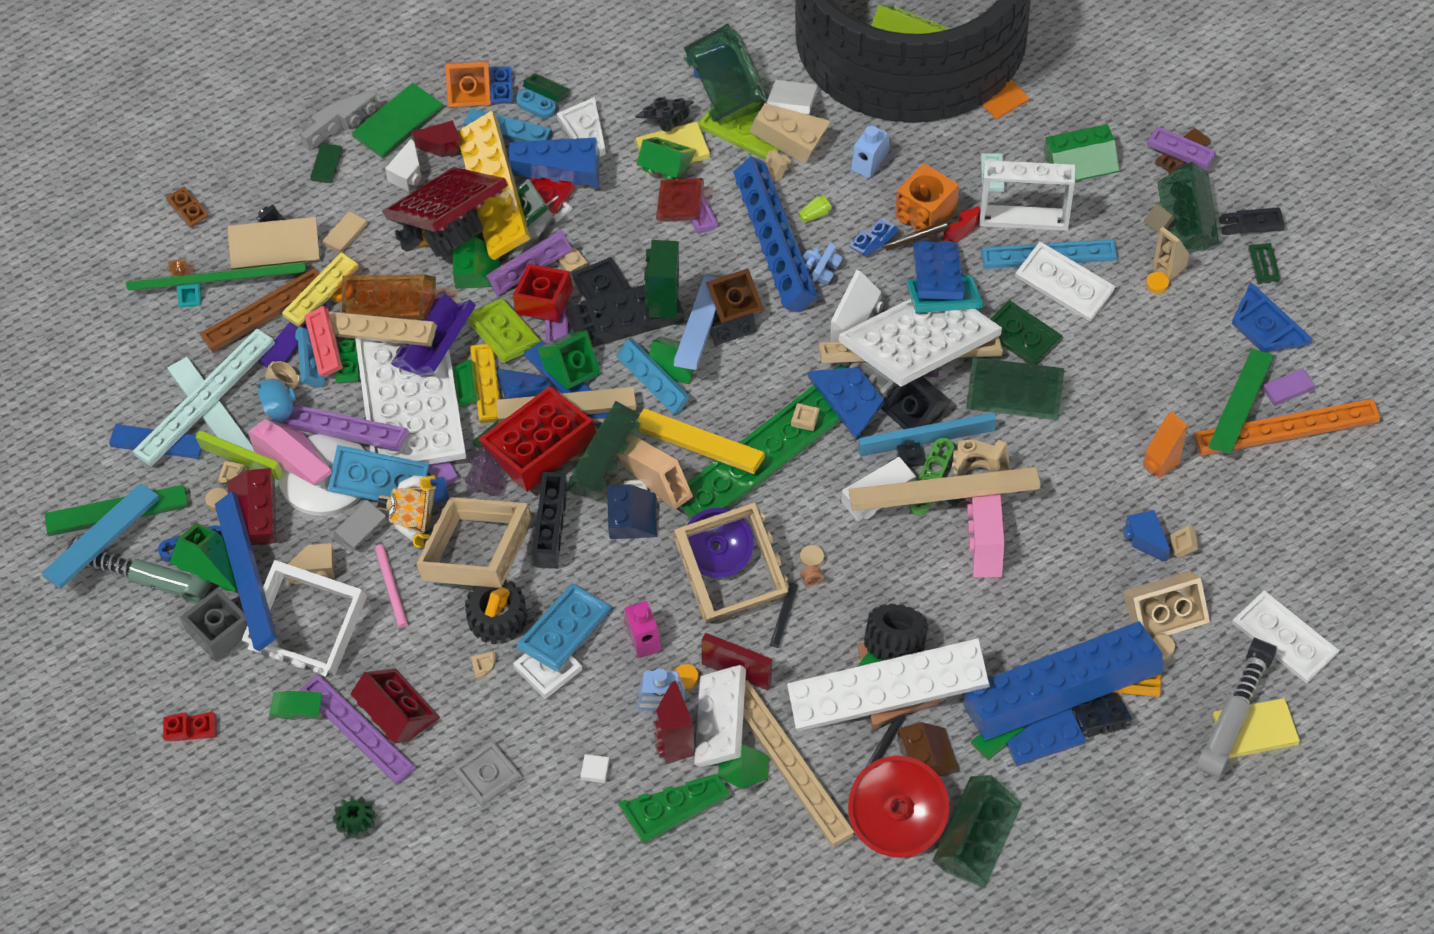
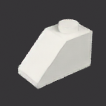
[385,139,421,192]

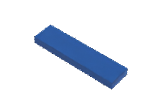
[109,424,202,459]

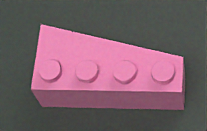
[966,494,1004,577]

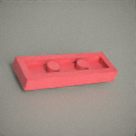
[305,306,343,377]

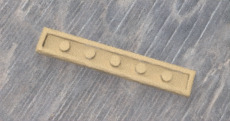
[496,387,636,423]

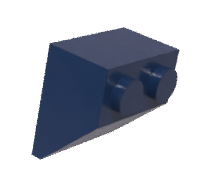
[607,484,657,539]

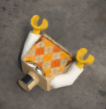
[377,475,436,548]

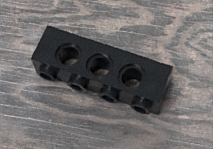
[532,472,568,569]

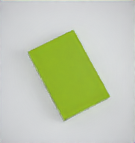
[467,298,541,363]

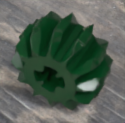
[333,795,376,839]

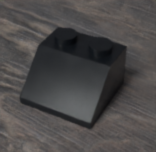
[882,376,951,429]

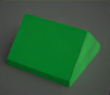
[649,336,694,384]

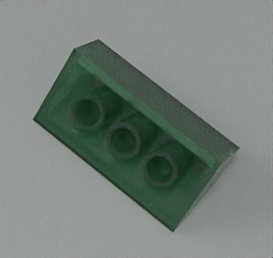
[1157,161,1219,252]
[966,357,1064,420]
[568,401,641,499]
[932,775,1022,888]

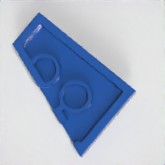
[1007,708,1086,767]

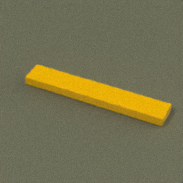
[633,408,765,474]

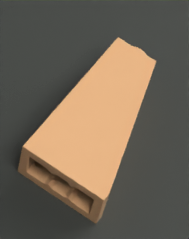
[614,435,693,509]

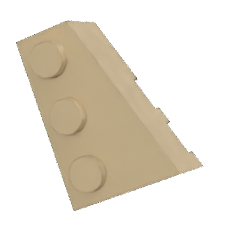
[749,103,831,164]

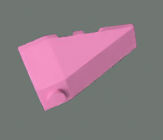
[248,419,332,486]

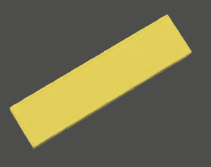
[282,252,359,328]

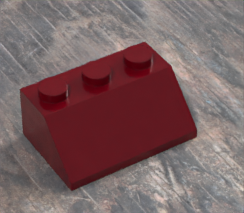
[228,468,276,545]
[350,668,440,744]
[653,681,694,765]

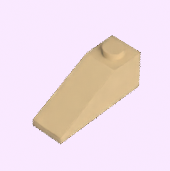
[1152,227,1189,281]

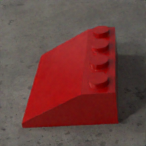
[479,386,598,492]

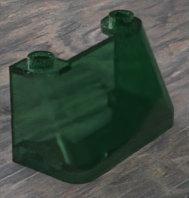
[683,23,769,124]

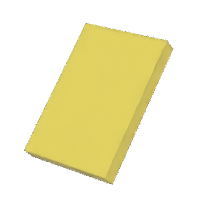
[635,122,710,174]
[1212,698,1300,758]

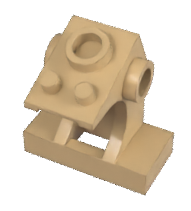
[952,439,1011,476]

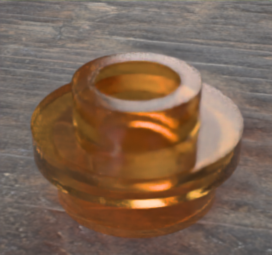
[167,259,189,275]

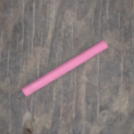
[375,545,408,628]

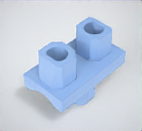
[803,242,843,286]

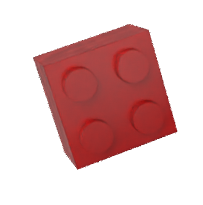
[513,264,573,322]

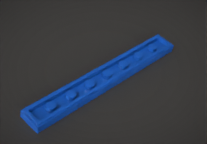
[215,491,277,652]

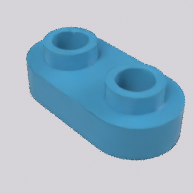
[516,89,556,119]

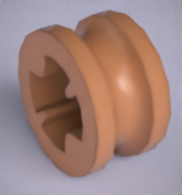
[800,565,824,587]

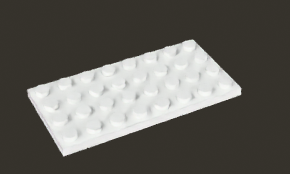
[355,313,466,464]

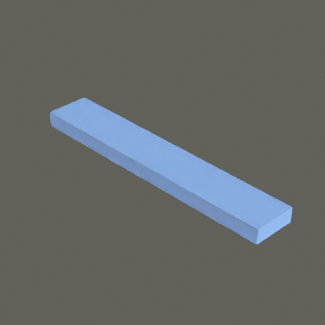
[674,275,719,370]

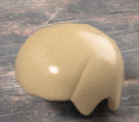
[265,361,300,390]

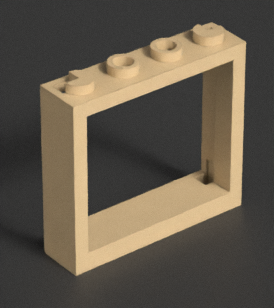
[416,497,533,588]
[672,503,789,623]

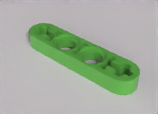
[909,438,954,516]

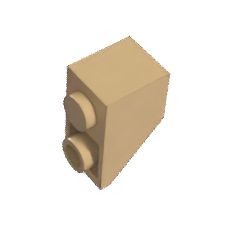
[286,543,335,584]

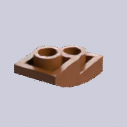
[166,186,209,227]

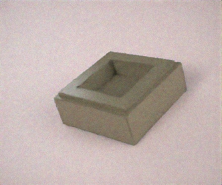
[1144,203,1175,233]

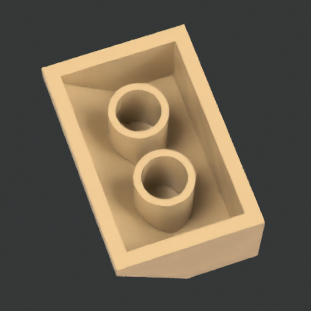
[1123,571,1210,639]

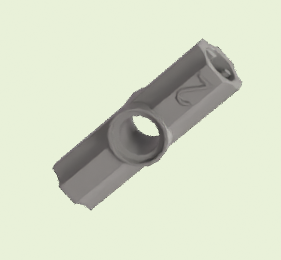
[507,210,553,261]

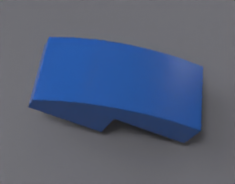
[490,66,513,104]
[849,218,898,256]

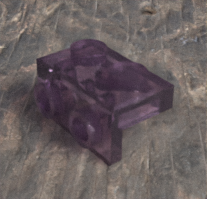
[465,446,505,497]

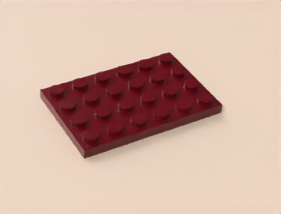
[382,167,508,232]

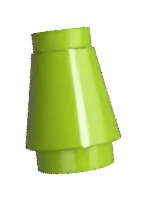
[798,195,832,224]

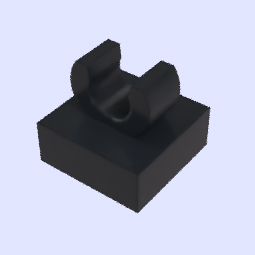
[395,224,423,252]
[896,441,924,468]

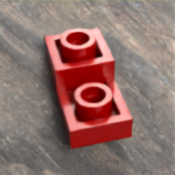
[943,206,981,243]
[163,711,217,741]

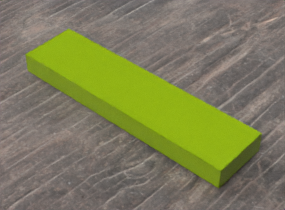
[196,431,283,481]

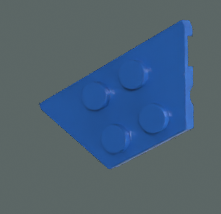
[1232,282,1312,352]
[808,367,883,440]

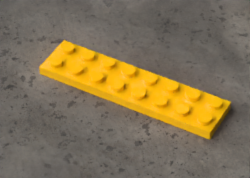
[458,111,531,260]

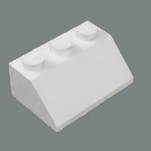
[830,270,883,342]

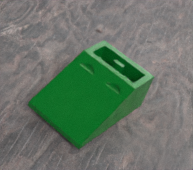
[170,523,237,592]

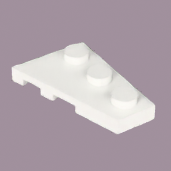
[557,97,606,157]

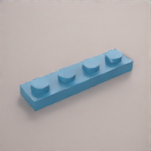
[463,108,552,142]
[616,339,690,415]

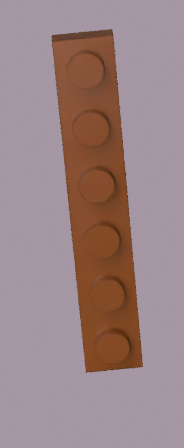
[200,268,320,353]

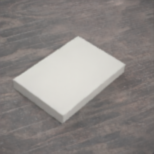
[767,80,818,114]

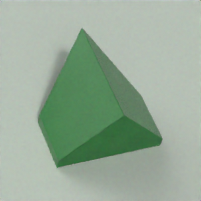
[718,744,769,789]

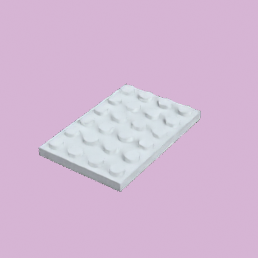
[839,299,1002,386]

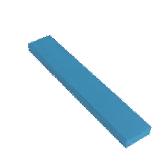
[981,239,1117,269]
[858,413,996,457]
[42,483,159,589]

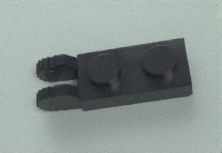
[1219,207,1285,235]

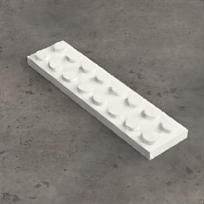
[787,638,990,731]

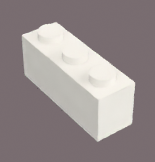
[841,457,916,522]

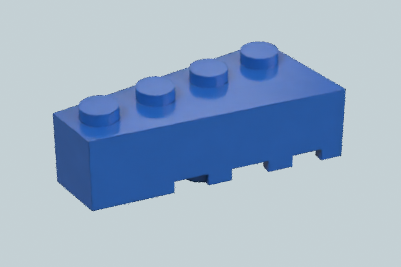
[509,137,600,188]

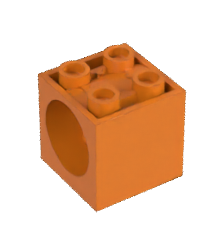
[895,163,959,238]

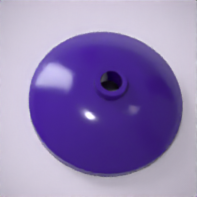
[687,507,754,578]

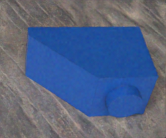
[1123,510,1170,561]

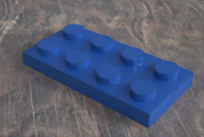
[913,241,964,300]

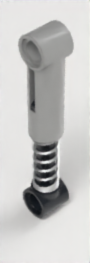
[1196,637,1278,778]

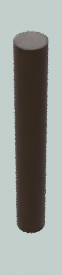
[884,221,949,251]

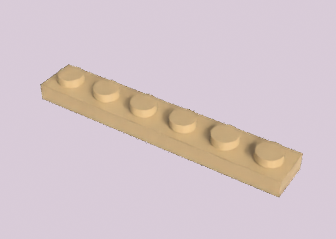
[329,312,437,346]

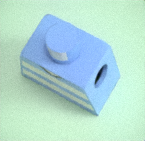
[638,669,685,710]

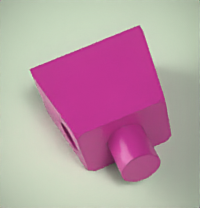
[624,601,661,658]

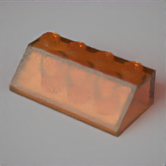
[342,274,436,320]

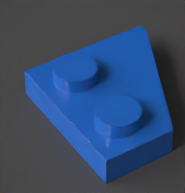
[497,369,550,399]

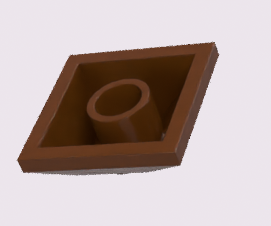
[706,268,764,323]

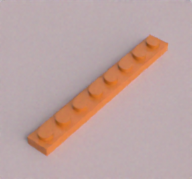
[1194,399,1381,456]

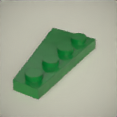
[618,773,730,845]

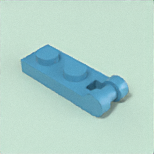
[295,327,325,388]

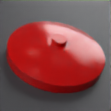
[848,756,949,858]

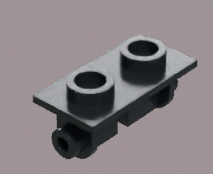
[709,313,757,346]

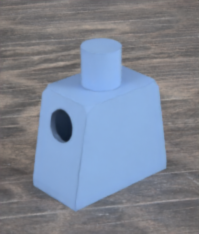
[851,126,890,178]

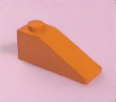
[1143,411,1188,478]

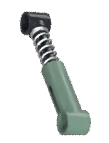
[66,537,212,604]

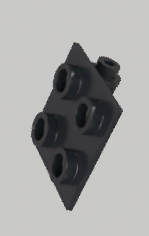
[635,97,694,132]
[1072,692,1133,738]

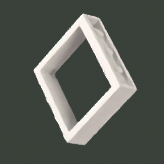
[979,160,1075,231]
[242,560,367,677]

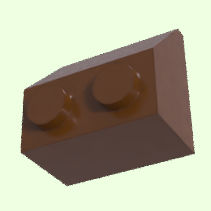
[897,722,959,777]

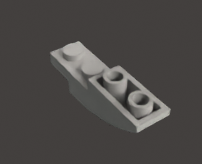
[301,92,378,151]

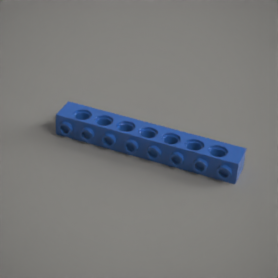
[733,156,818,312]

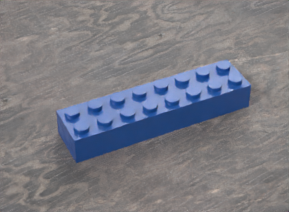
[963,621,1163,741]

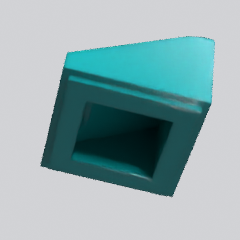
[177,283,201,307]

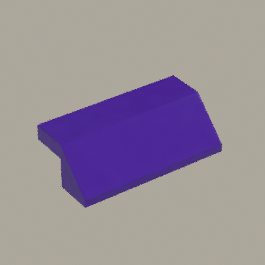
[391,293,476,376]

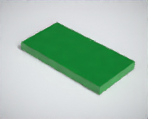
[352,82,443,159]

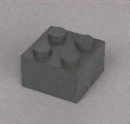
[180,588,247,661]

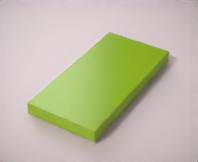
[698,96,780,160]

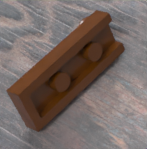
[1155,127,1211,176]

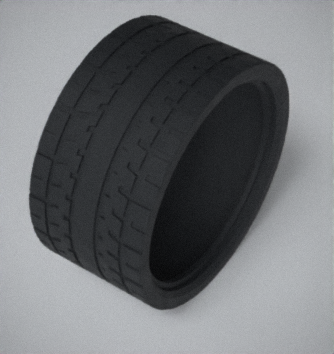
[795,0,1031,123]

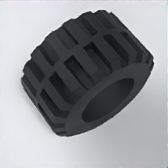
[422,209,484,257]
[465,579,527,644]
[864,603,928,661]

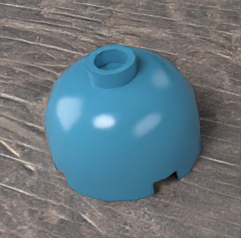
[256,378,297,423]

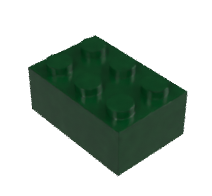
[644,240,679,318]

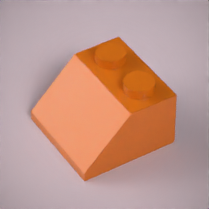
[445,60,491,107]

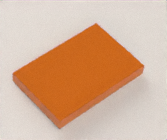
[982,79,1030,120]

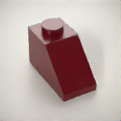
[412,120,462,157]

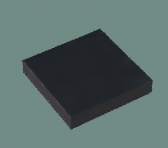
[571,257,630,300]

